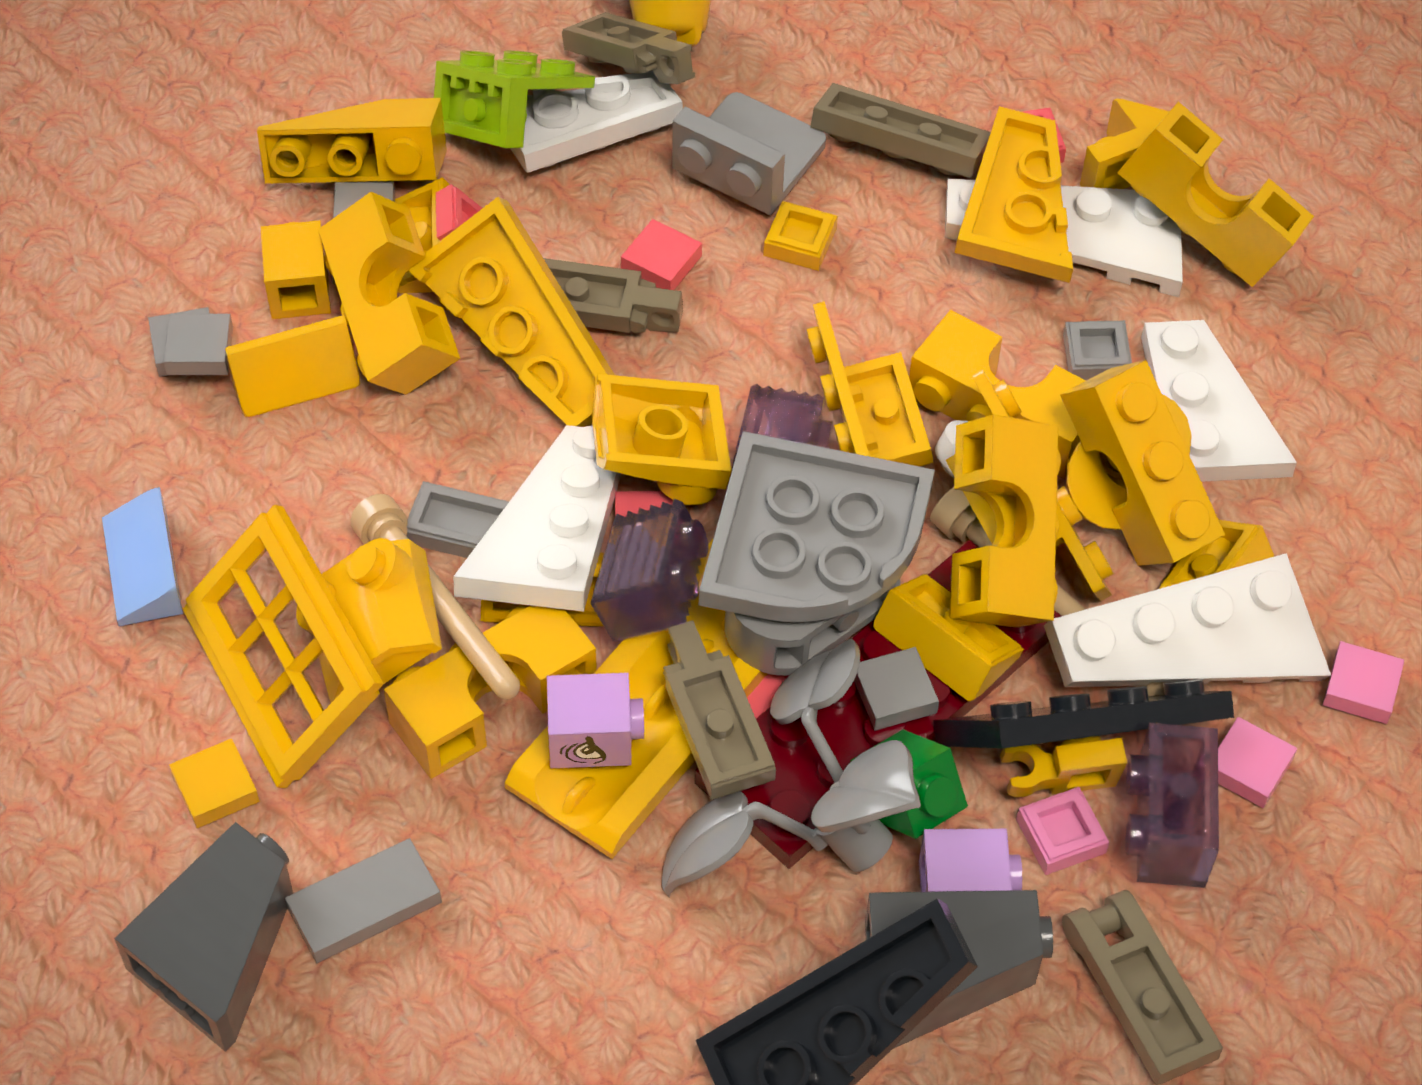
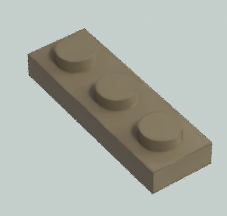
[811,83,991,178]

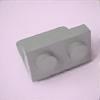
[672,92,826,215]

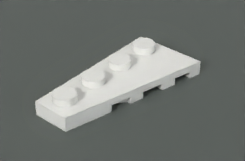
[945,178,1183,297]
[453,425,621,612]
[1044,553,1331,687]

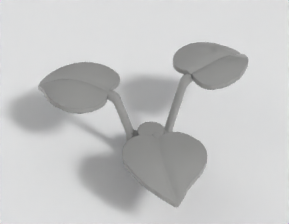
[662,639,921,898]

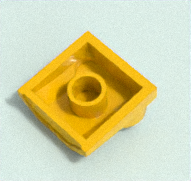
[592,374,732,505]
[296,538,442,703]

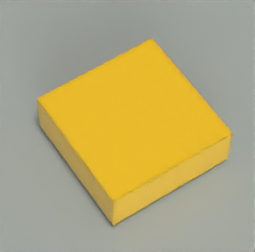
[763,201,838,271]
[169,738,260,828]

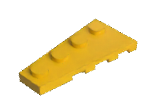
[408,197,615,427]

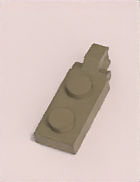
[562,12,695,84]
[543,258,683,333]
[663,620,776,800]

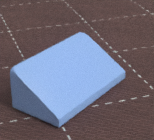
[102,487,183,626]

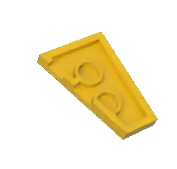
[955,106,1073,283]

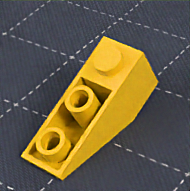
[257,98,447,184]

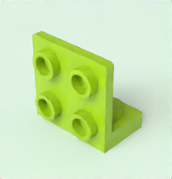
[434,50,595,148]

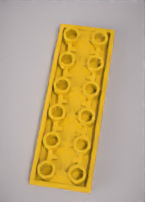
[505,539,768,859]

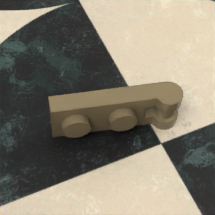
[1062,890,1223,1085]

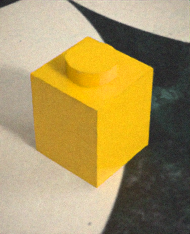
[260,220,331,320]

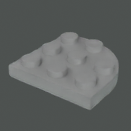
[698,431,935,622]

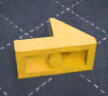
[1080,98,1169,189]

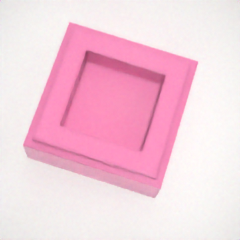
[1323,641,1404,724]
[1204,717,1298,808]
[1016,787,1109,875]

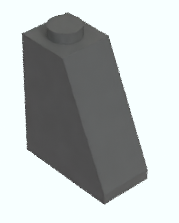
[114,822,293,1052]
[865,890,1053,1049]

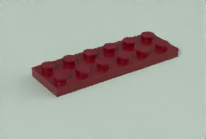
[695,540,1061,869]

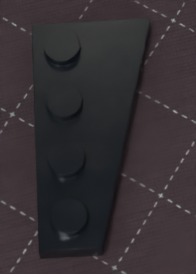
[933,679,1234,749]
[696,899,978,1085]

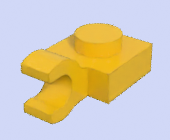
[1000,736,1127,797]

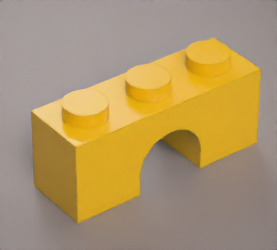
[1117,101,1314,287]
[318,192,461,395]
[909,309,1086,478]
[1060,360,1225,566]
[950,414,1061,628]
[384,605,597,779]

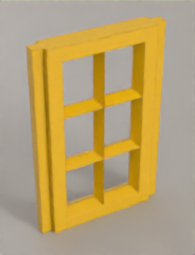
[182,504,384,788]

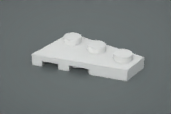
[510,71,683,173]
[1141,320,1297,482]

